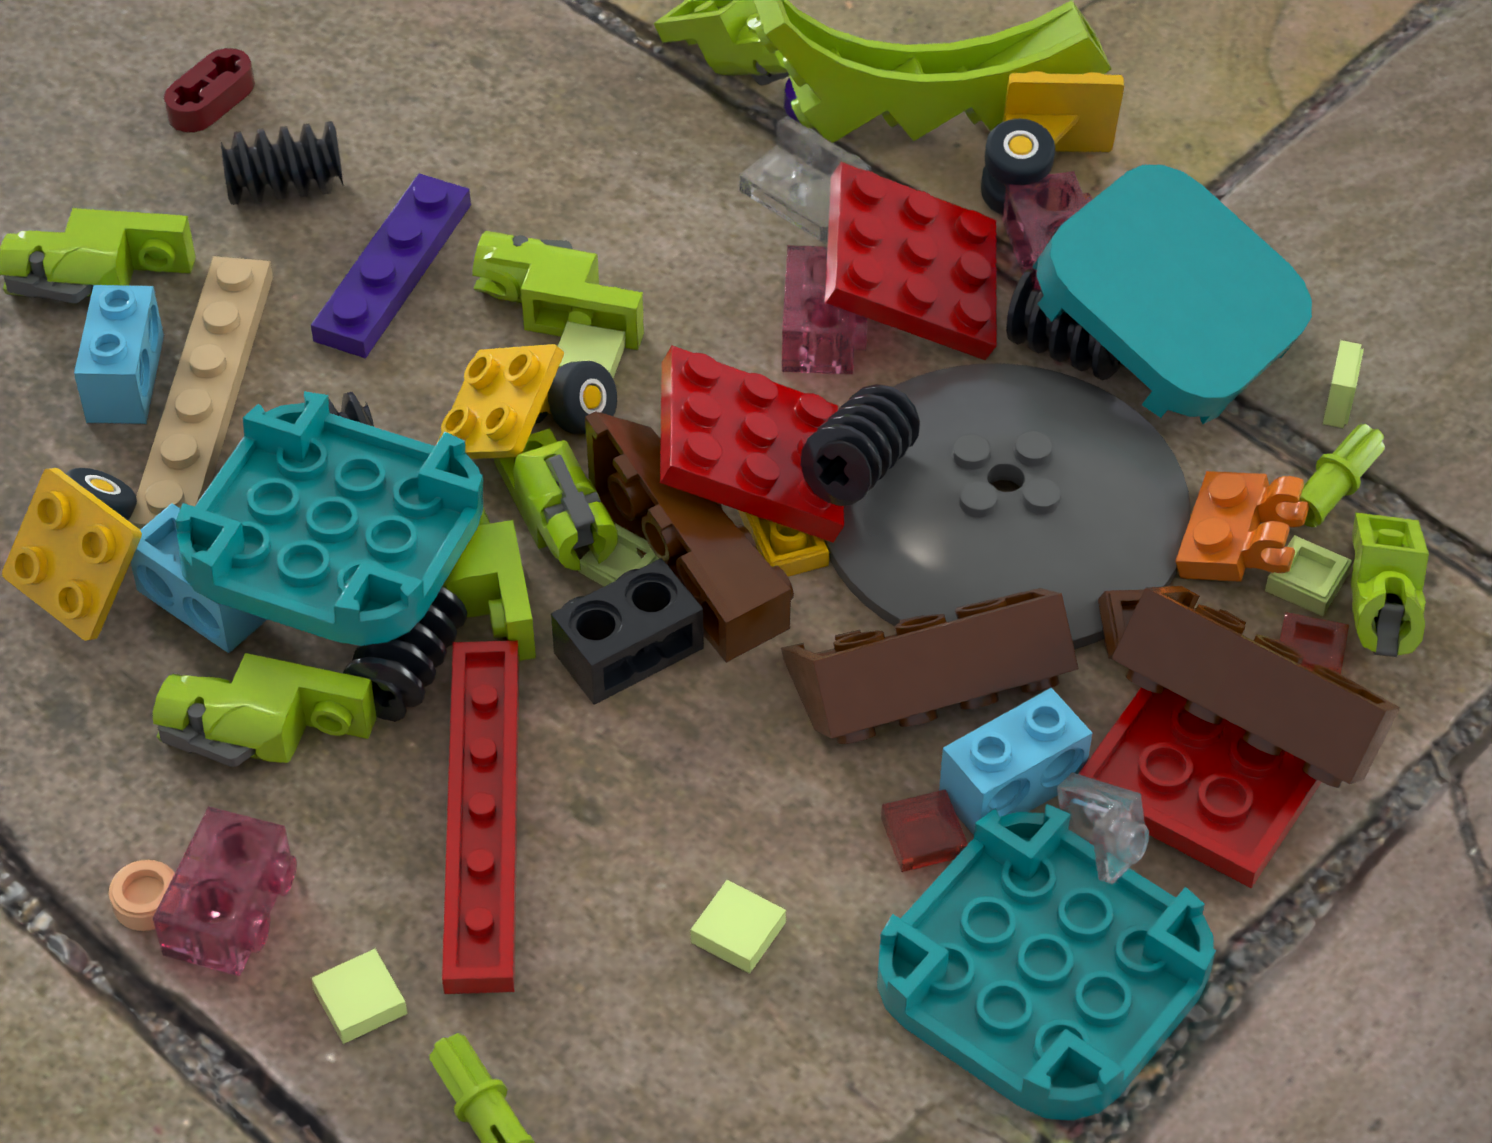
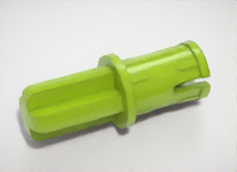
[1299,424,1385,528]
[429,1033,535,1143]

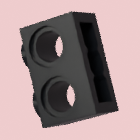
[551,558,704,705]

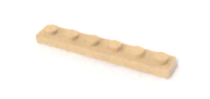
[128,256,273,529]

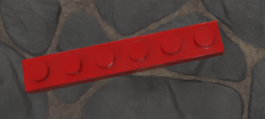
[442,641,519,994]

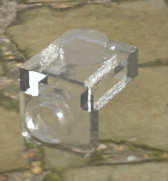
[1057,772,1149,884]

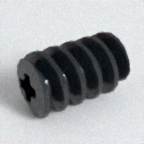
[221,121,344,205]
[1006,268,1122,381]
[800,384,920,506]
[343,587,468,722]

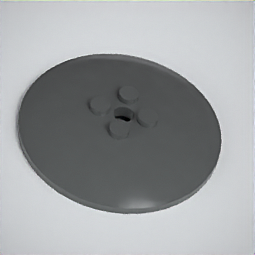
[823,363,1191,650]

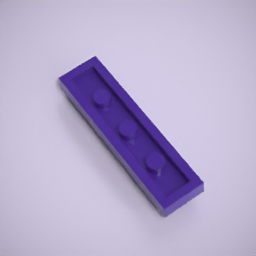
[311,173,471,358]

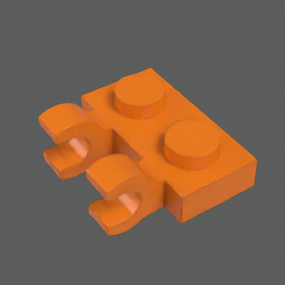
[1176,471,1309,582]

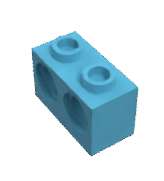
[74,285,164,424]
[131,503,267,653]
[939,687,1092,835]

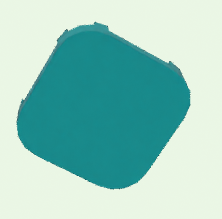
[1032,165,1312,424]
[175,391,483,646]
[877,804,1216,1121]

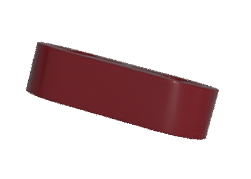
[164,48,255,132]

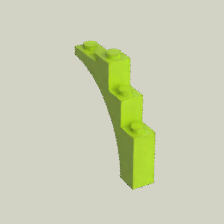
[753,0,1112,145]

